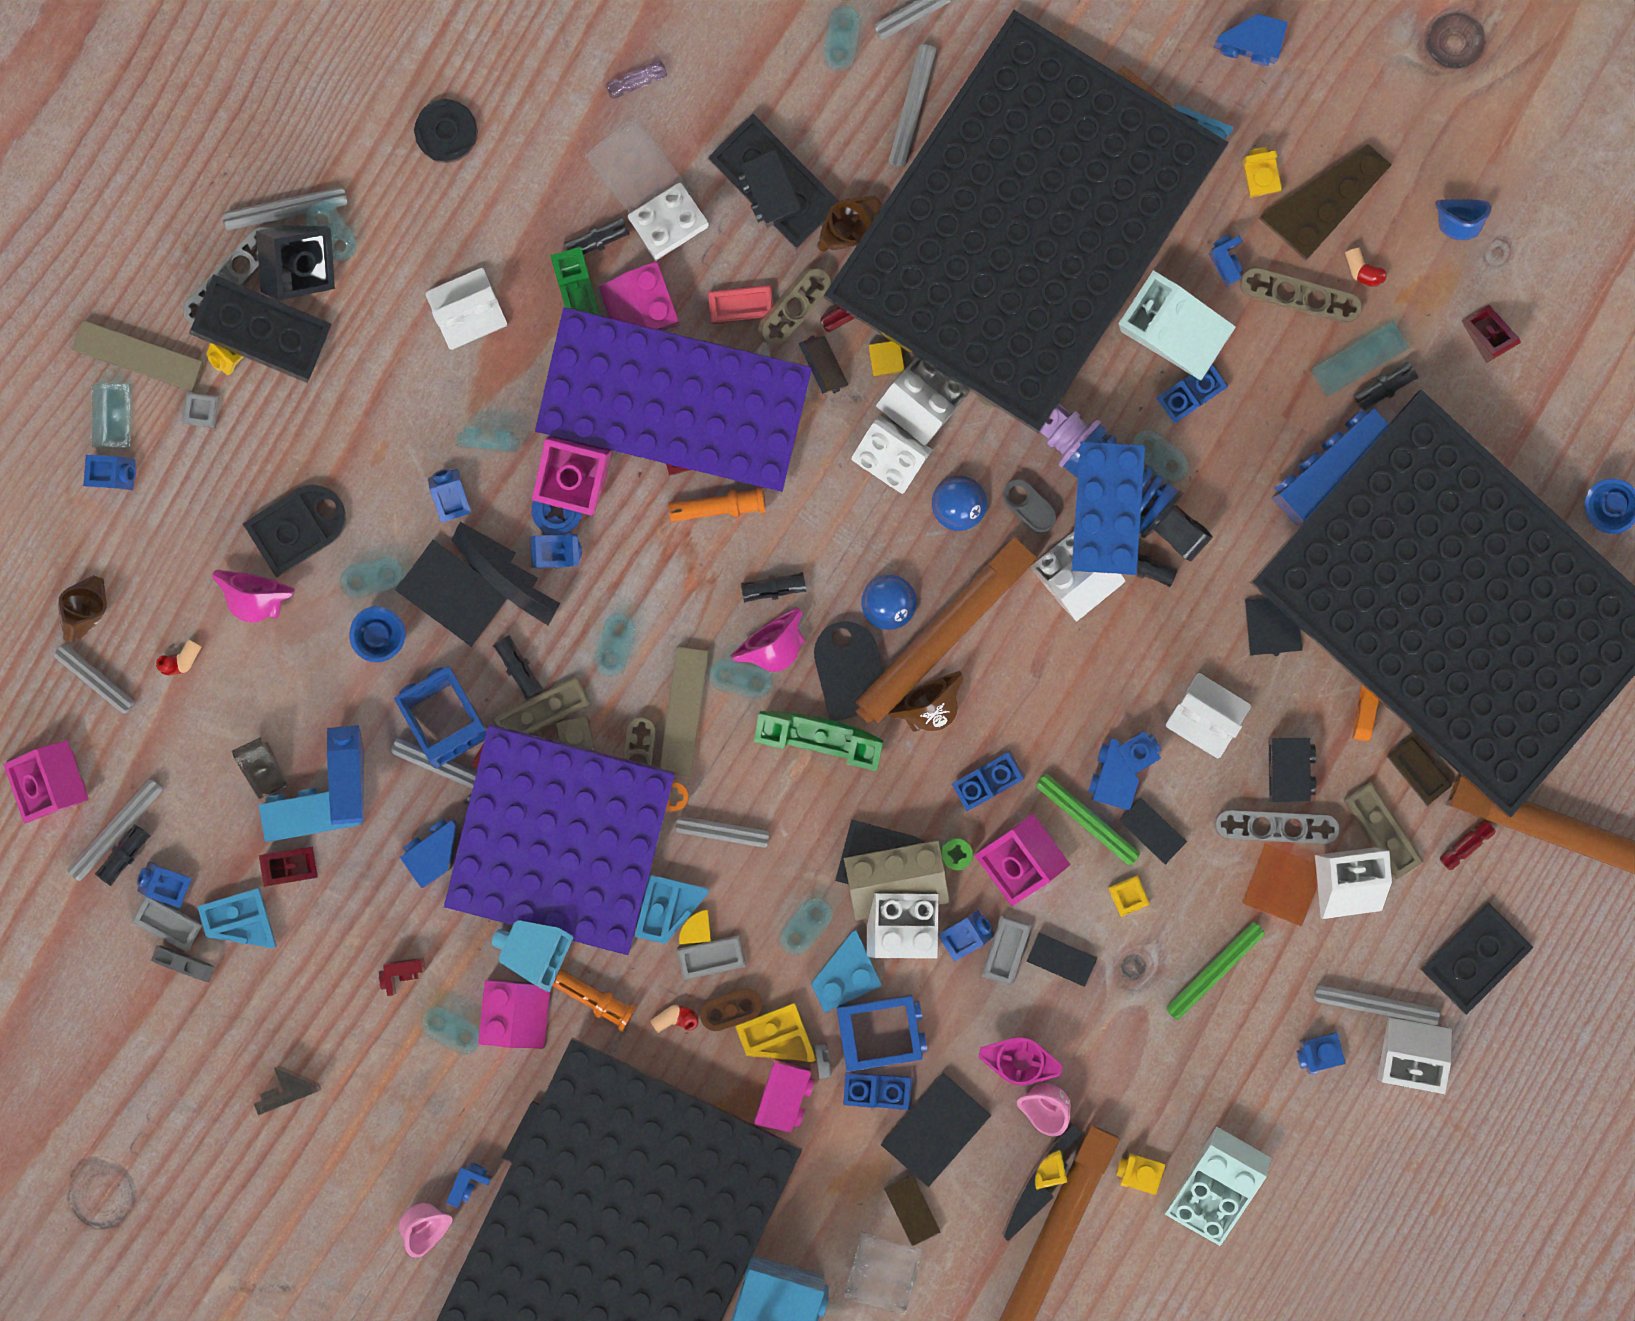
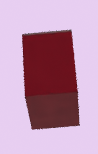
[1462,305,1521,363]
[259,846,318,887]

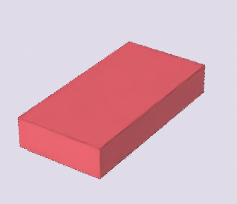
[708,285,773,324]

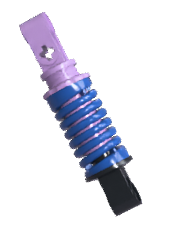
[1041,403,1213,562]

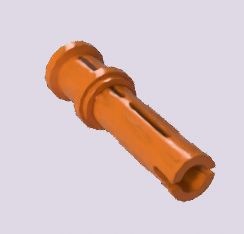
[668,486,766,523]
[552,969,637,1032]

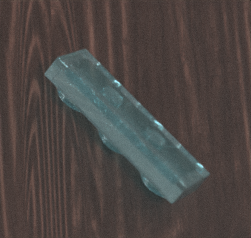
[1310,321,1410,397]

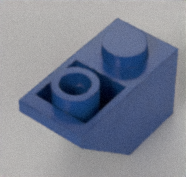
[1214,14,1288,66]
[1088,739,1139,811]
[400,819,458,888]

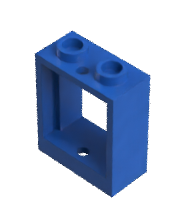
[394,666,487,769]
[836,995,927,1072]

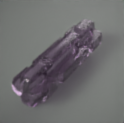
[606,60,667,99]

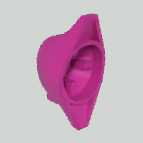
[212,570,295,623]
[730,607,806,672]
[978,1037,1063,1086]

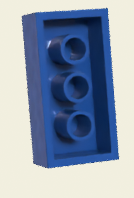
[1272,408,1389,526]
[1072,442,1145,575]

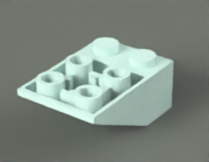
[1119,270,1236,380]
[1165,1126,1272,1246]

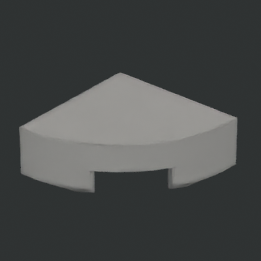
[815,1043,832,1079]

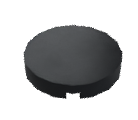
[414,99,478,163]

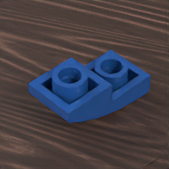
[1157,363,1229,424]
[952,751,1026,811]
[843,1073,913,1110]

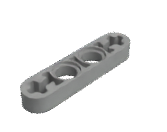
[183,227,267,324]
[1214,810,1340,844]

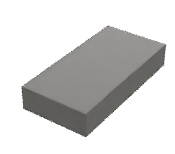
[131,896,203,953]
[981,916,1031,986]
[677,935,746,980]

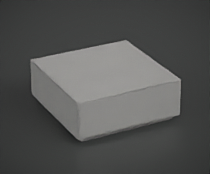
[182,392,220,428]

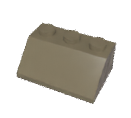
[844,840,950,920]

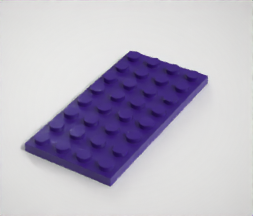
[535,307,812,492]

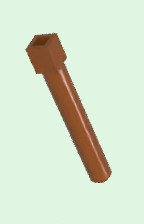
[855,537,1038,724]
[1446,776,1635,874]
[999,1123,1120,1321]

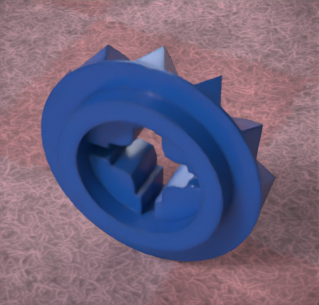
[531,501,582,535]

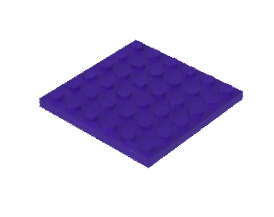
[444,724,675,955]

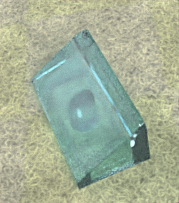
[92,383,130,448]

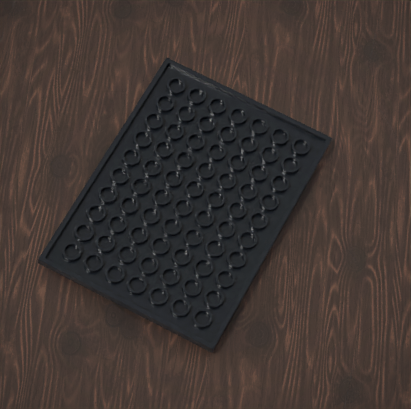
[824,10,1229,434]
[1250,390,1635,818]
[436,1037,803,1321]

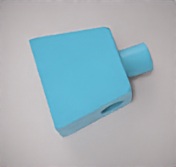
[492,920,573,992]

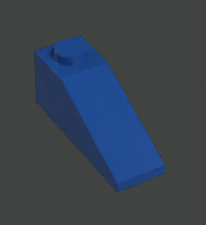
[327,725,364,825]

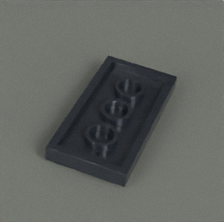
[708,114,839,250]
[189,274,332,383]

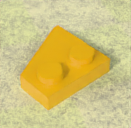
[735,1003,817,1062]

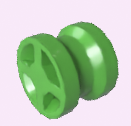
[941,838,973,870]

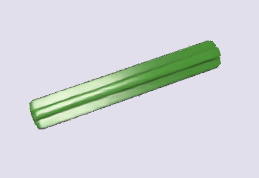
[1036,774,1140,865]
[1166,922,1265,1020]

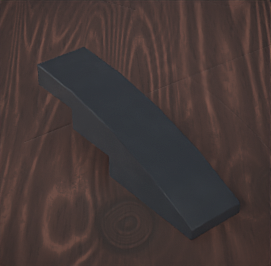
[452,522,560,626]
[1002,1122,1082,1241]

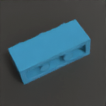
[258,785,363,842]

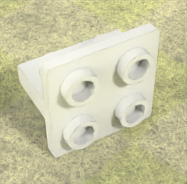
[628,183,709,261]
[426,268,507,350]
[851,415,932,494]
[1166,673,1251,758]

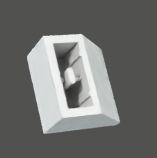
[876,357,970,446]
[1030,531,1126,622]
[1315,847,1392,919]
[867,893,938,958]
[1377,1017,1452,1094]

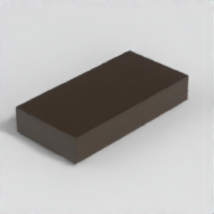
[1386,736,1452,806]
[884,1174,941,1246]

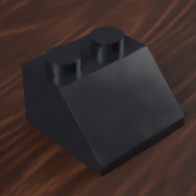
[256,225,335,301]

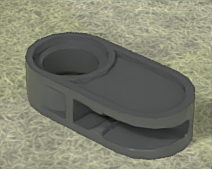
[1002,480,1056,533]
[151,945,215,982]

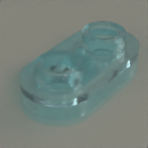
[824,6,860,71]
[306,201,356,261]
[455,427,520,452]
[1132,430,1189,483]
[340,558,404,598]
[594,614,635,676]
[709,659,772,699]
[780,898,832,955]
[421,1006,480,1054]

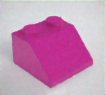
[599,261,680,331]
[532,435,613,516]
[3,740,89,824]
[974,814,1071,906]
[478,978,550,1049]
[754,1059,815,1133]

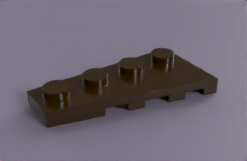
[1259,144,1391,260]

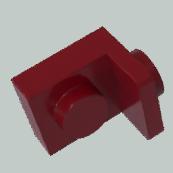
[379,958,426,996]

